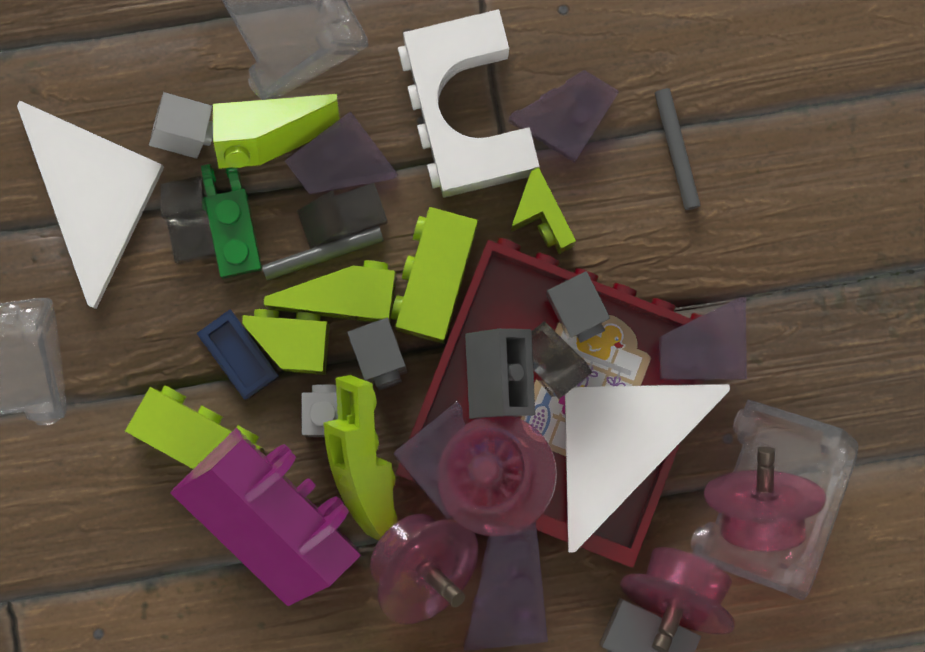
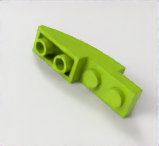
[323,375,397,546]

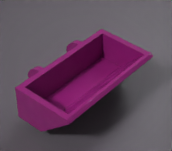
[170,428,361,606]

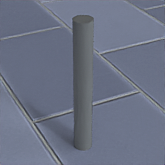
[654,88,701,210]
[262,226,384,281]

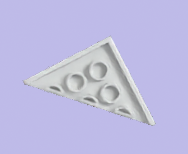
[17,101,164,309]
[565,384,730,552]

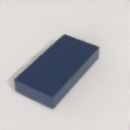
[197,309,280,401]

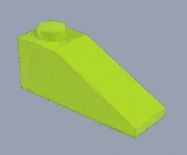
[213,94,340,169]
[264,260,396,323]

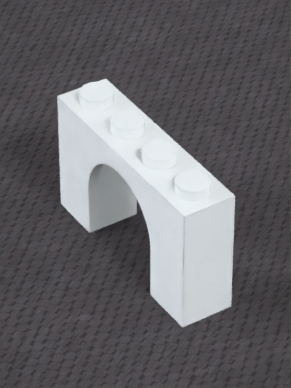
[398,9,540,198]

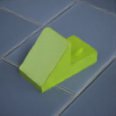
[511,167,576,254]

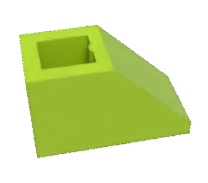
[242,309,330,375]

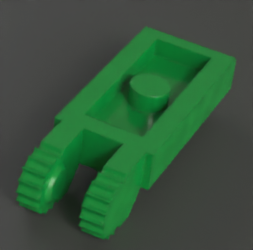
[201,164,262,279]

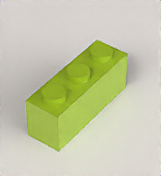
[390,207,478,344]
[125,385,265,469]

